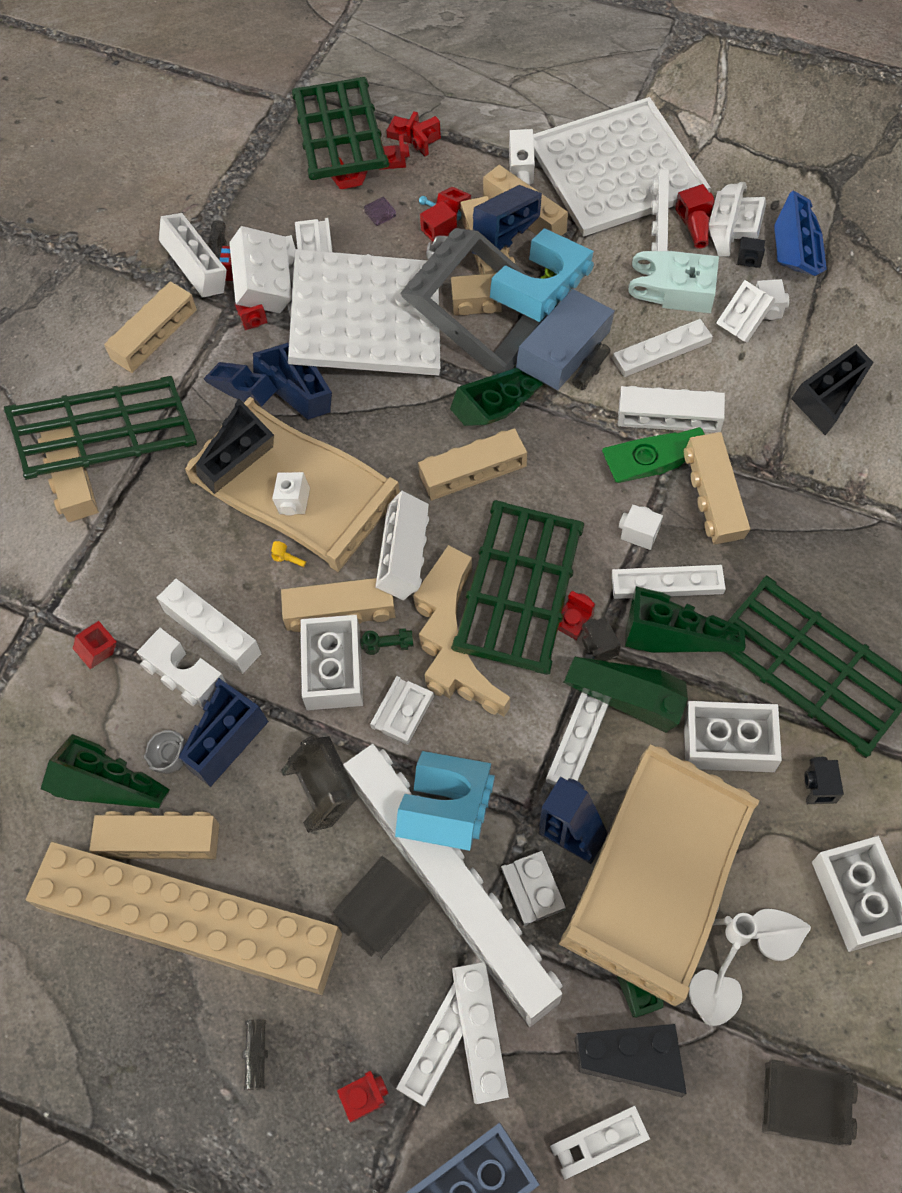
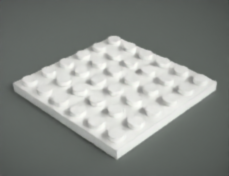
[533,97,711,237]
[288,249,440,375]

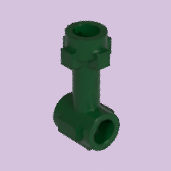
[360,628,414,655]

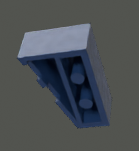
[472,185,542,254]
[253,342,332,420]
[179,678,269,787]
[539,776,608,864]

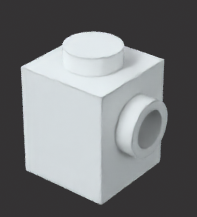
[756,279,789,320]
[272,472,310,516]
[619,504,663,550]

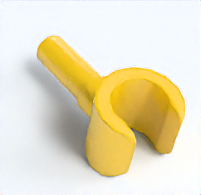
[271,541,307,568]

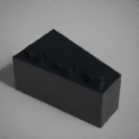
[791,344,874,436]
[196,399,274,494]
[575,1024,687,1098]

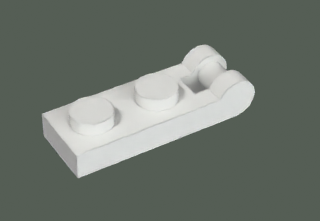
[550,1106,650,1180]

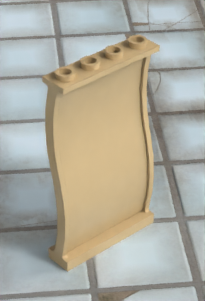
[185,397,400,572]
[559,744,760,1006]

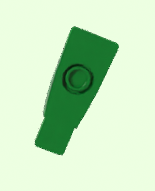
[602,427,705,483]

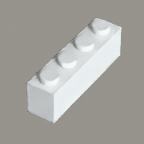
[159,213,227,297]
[618,386,725,433]
[376,491,429,601]
[156,579,261,674]

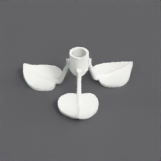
[689,907,811,1027]

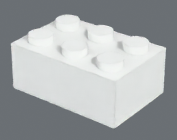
[230,226,292,313]
[301,615,363,710]
[684,701,782,772]
[812,836,902,952]

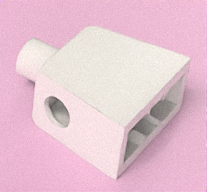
[509,129,535,185]

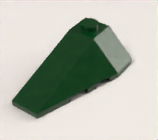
[450,368,545,426]

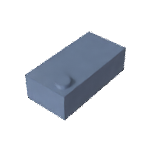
[516,289,615,390]
[406,1123,540,1193]

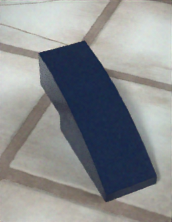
[203,362,277,407]

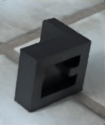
[736,237,766,268]

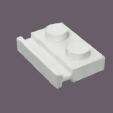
[295,218,333,252]
[716,280,776,343]
[370,676,434,745]
[501,851,566,926]

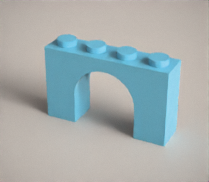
[490,228,594,322]
[395,751,495,851]

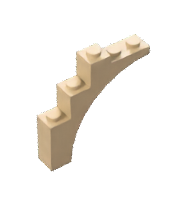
[413,545,510,717]

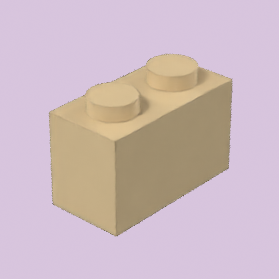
[451,273,502,316]

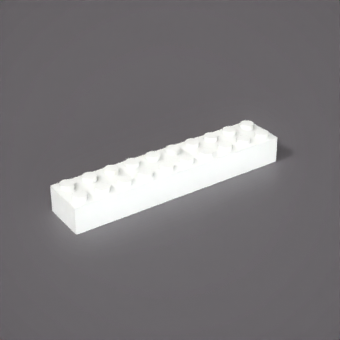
[343,744,563,1028]

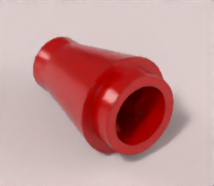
[686,211,710,249]

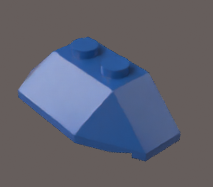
[774,190,827,276]

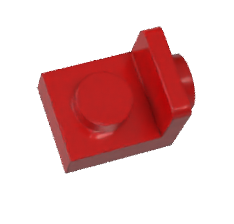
[386,111,421,144]
[411,116,441,157]
[379,135,410,170]
[331,157,368,189]
[436,187,471,214]
[234,303,268,330]
[558,591,595,641]
[337,1071,389,1123]

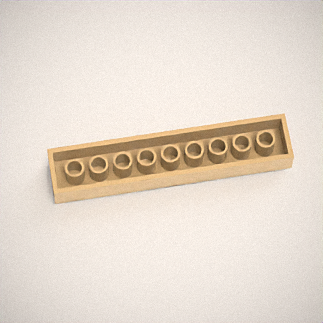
[26,842,342,995]

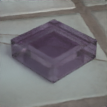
[364,196,396,226]

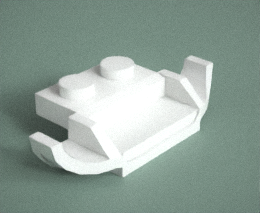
[709,182,766,256]

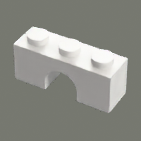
[137,628,226,708]

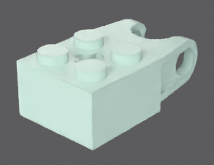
[628,251,719,313]

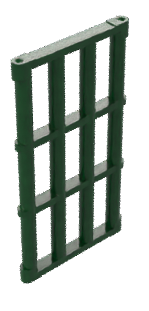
[292,77,390,180]
[3,376,197,480]
[451,500,584,675]
[724,575,902,758]

